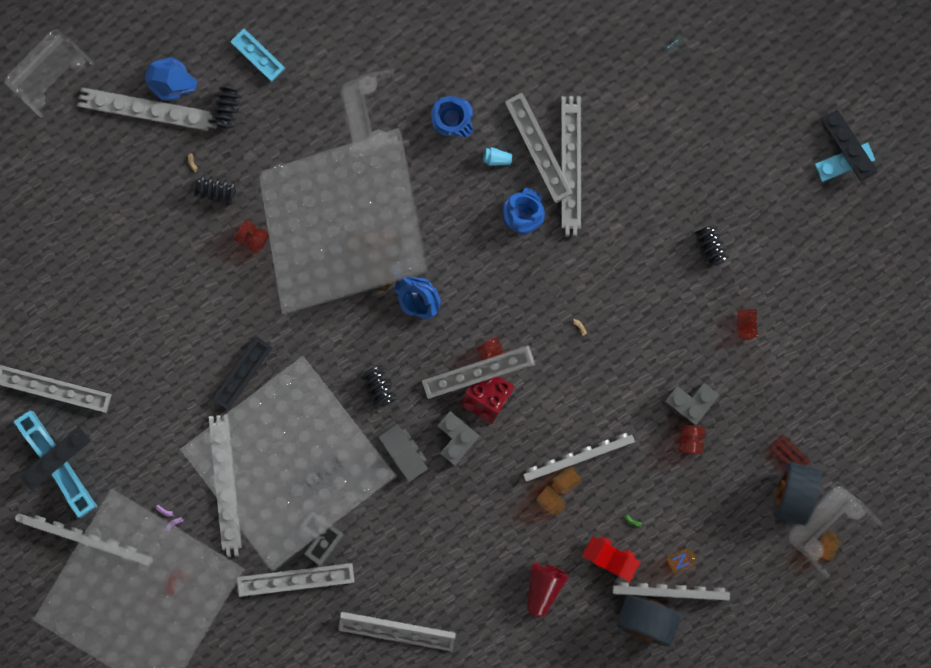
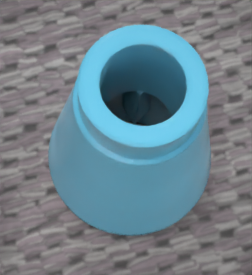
[483,147,512,166]

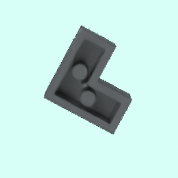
[664,383,719,426]
[438,412,480,466]
[379,424,428,482]
[301,511,344,566]

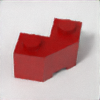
[582,536,641,582]

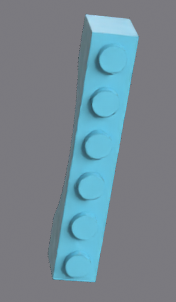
[14,411,98,518]

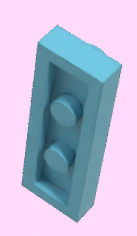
[231,28,285,82]
[815,143,875,182]

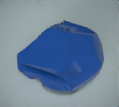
[145,57,197,101]
[431,96,473,138]
[502,188,545,235]
[394,276,441,319]

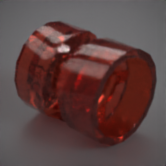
[234,219,270,254]
[476,337,507,360]
[679,425,706,454]

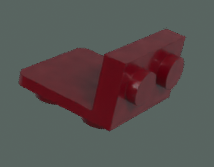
[459,376,514,424]

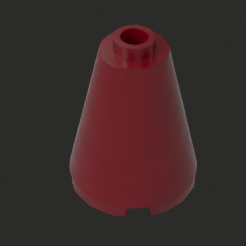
[527,562,569,618]

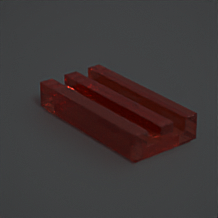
[769,435,811,466]

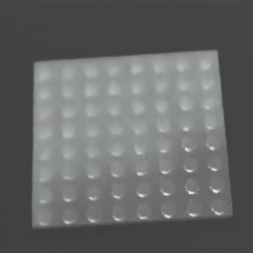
[259,128,427,314]
[180,356,396,571]
[33,489,244,668]

